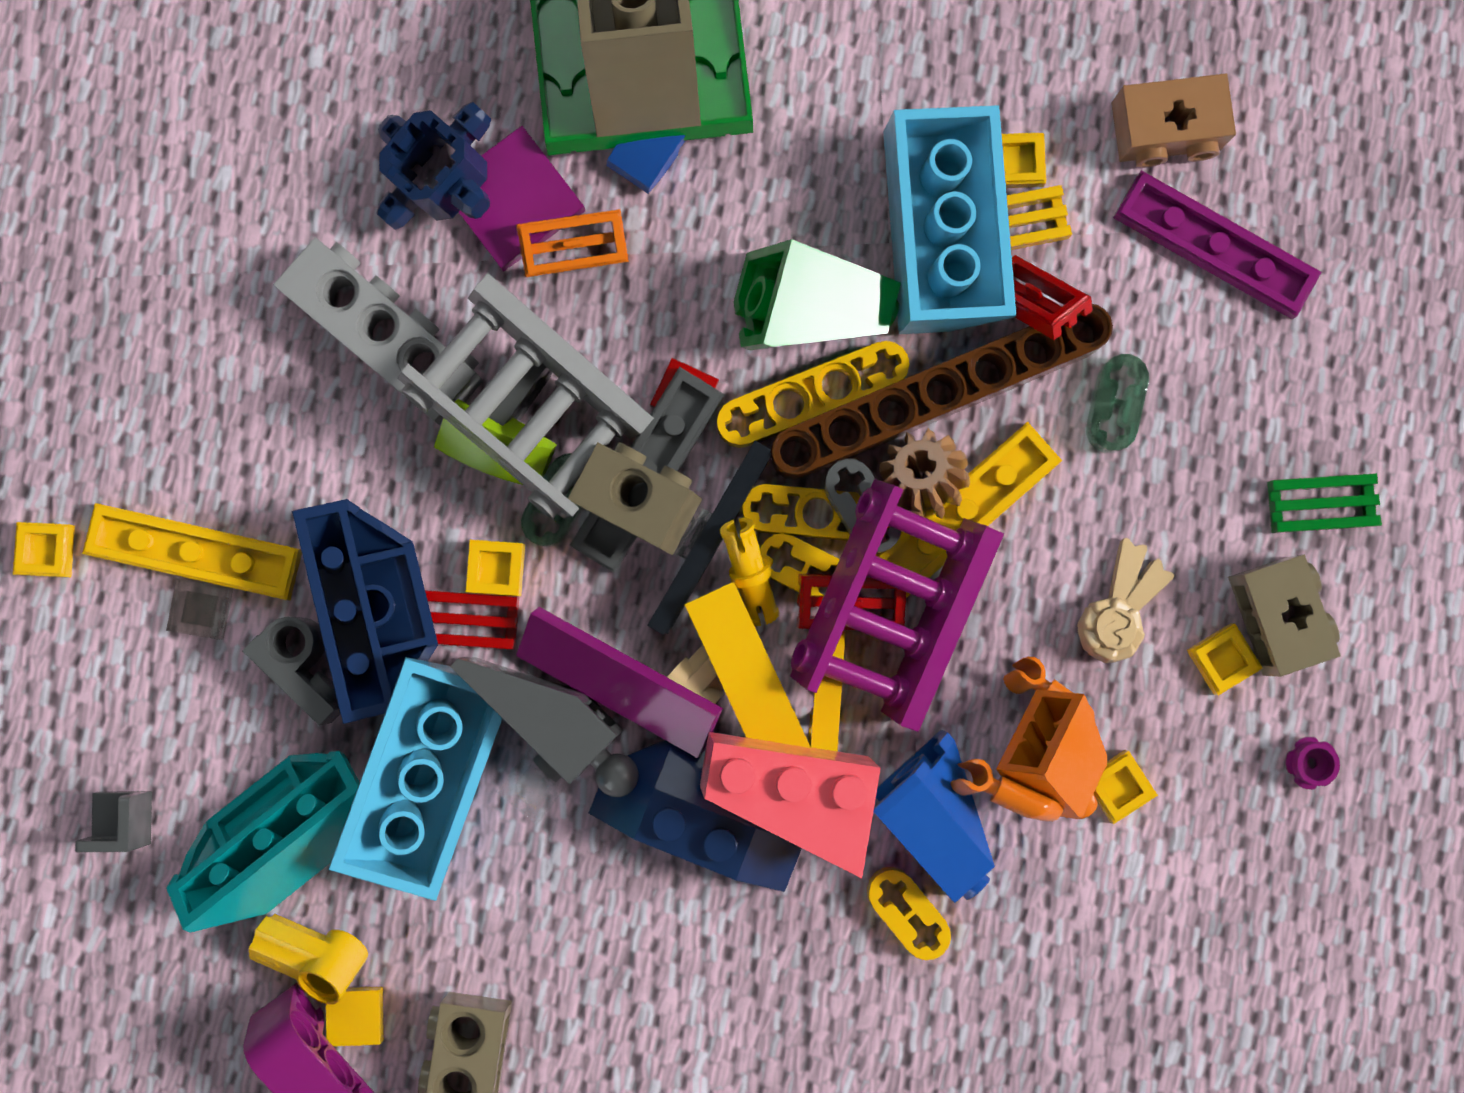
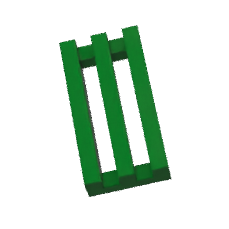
[1267,473,1382,533]

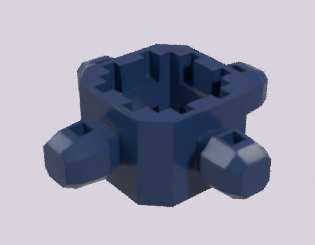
[376,102,491,230]

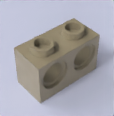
[418,992,512,1093]

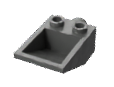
[450,657,639,797]

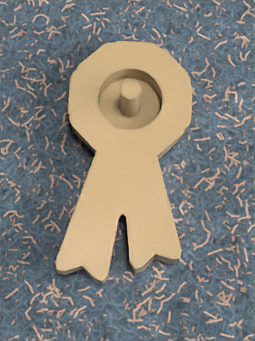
[1077,538,1174,663]

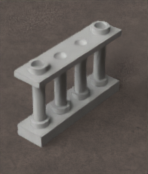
[397,273,654,519]

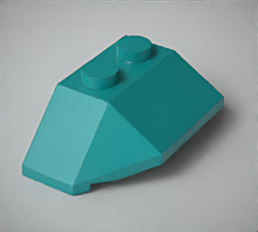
[166,751,360,933]

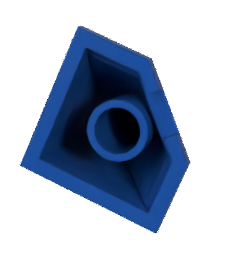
[874,730,995,903]

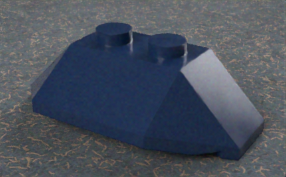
[292,499,438,724]
[588,740,802,892]

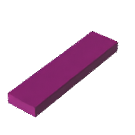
[1113,170,1322,319]
[516,607,723,758]

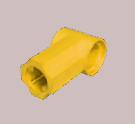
[248,914,368,1004]

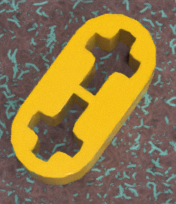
[760,533,840,596]
[867,867,951,960]

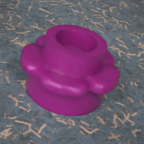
[1285,737,1340,790]

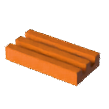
[516,209,629,277]

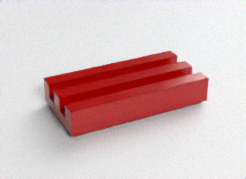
[1012,255,1093,340]
[796,574,906,630]
[425,590,519,649]

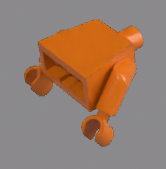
[950,657,1107,822]

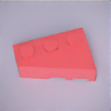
[700,732,881,879]

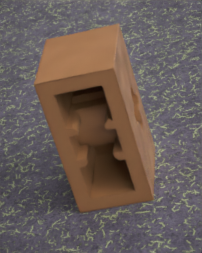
[1111,73,1236,168]

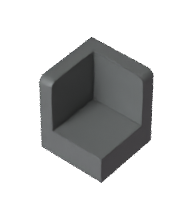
[75,791,152,853]

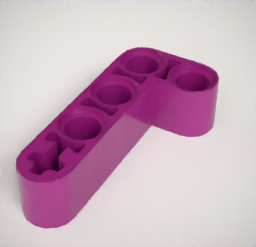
[243,983,374,1093]

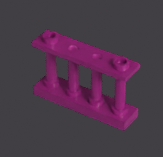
[790,479,1004,732]

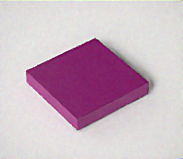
[458,126,586,272]

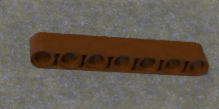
[771,304,1113,480]

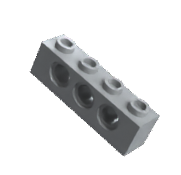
[273,237,483,426]

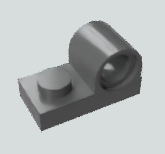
[242,616,341,726]

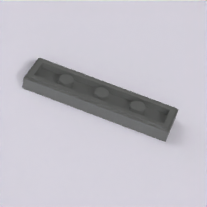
[569,367,725,573]

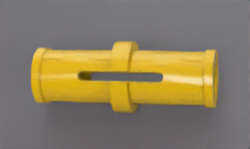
[720,518,780,626]

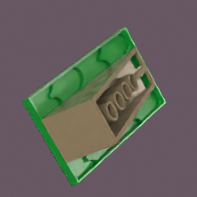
[530,0,754,156]

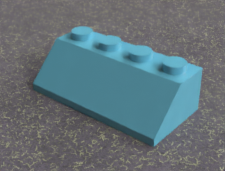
[883,105,1016,334]
[329,657,502,901]

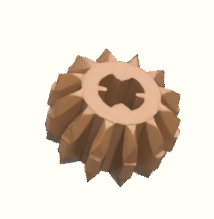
[879,428,970,519]

